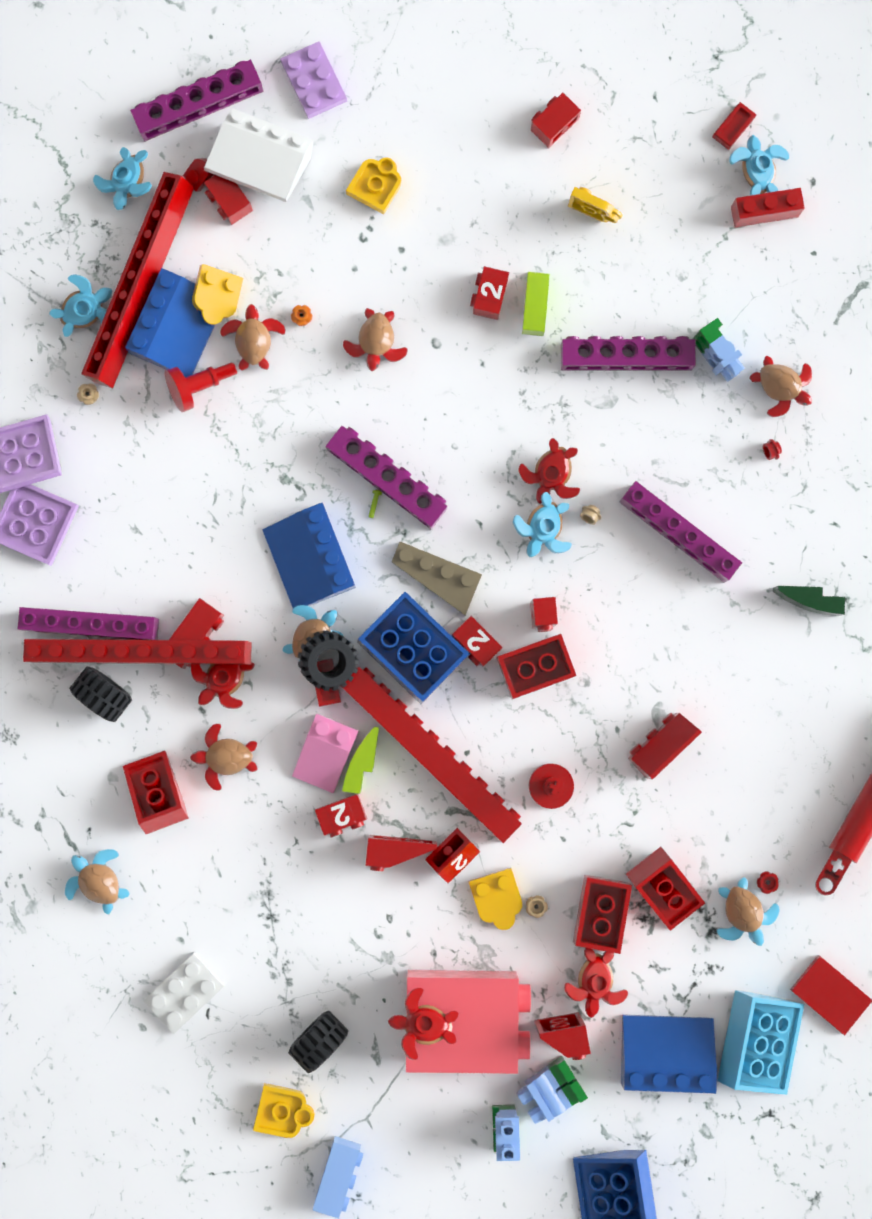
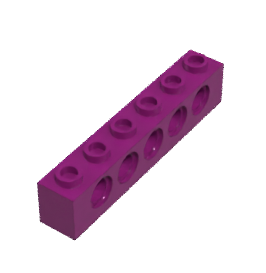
[130,59,264,142]
[561,336,696,371]
[325,425,448,530]
[619,481,743,583]
[17,607,159,640]

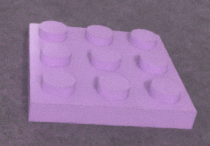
[0,414,62,493]
[0,484,79,566]

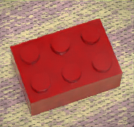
[496,634,577,700]
[573,875,632,954]

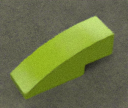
[522,272,550,336]
[342,727,379,794]

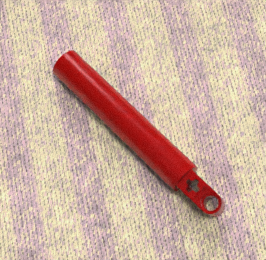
[815,773,872,896]

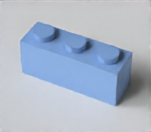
[313,1136,364,1219]

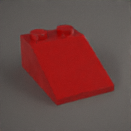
[123,750,189,834]
[365,835,437,871]
[626,846,705,931]

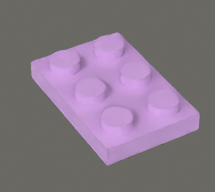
[280,41,347,119]

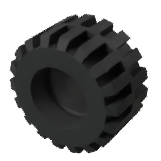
[298,630,359,691]
[69,666,132,722]
[288,1010,349,1073]

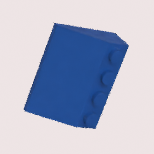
[125,268,215,377]
[262,502,356,609]
[357,592,470,704]
[621,1015,717,1094]
[573,1150,657,1219]

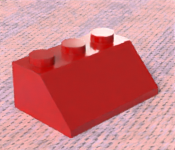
[628,713,702,780]
[534,1012,591,1060]

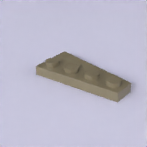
[391,542,482,616]

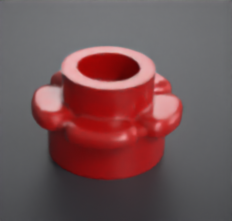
[762,439,782,460]
[756,871,779,894]

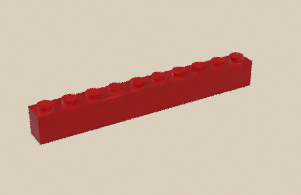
[81,172,194,389]
[23,639,252,665]
[342,667,522,844]

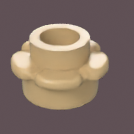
[77,383,99,405]
[580,505,601,525]
[526,895,548,918]

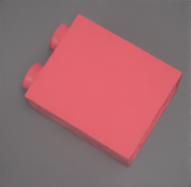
[406,970,531,1074]

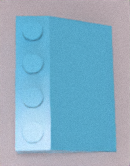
[717,990,805,1095]

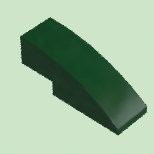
[773,586,845,616]

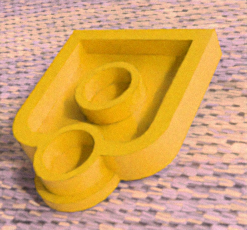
[346,157,401,215]
[568,187,623,223]
[192,264,243,325]
[468,867,522,930]
[253,1083,315,1138]

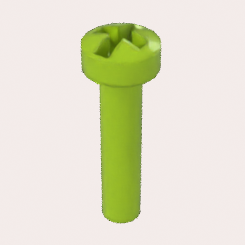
[368,489,382,518]

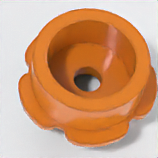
[291,305,313,326]

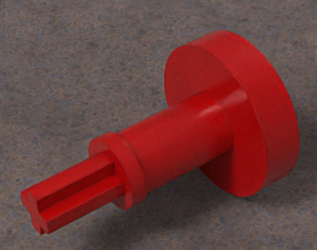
[165,362,238,412]
[528,763,574,809]

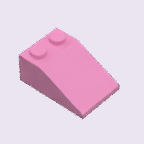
[292,714,359,793]

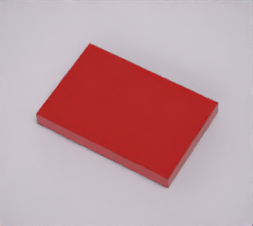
[790,955,872,1036]

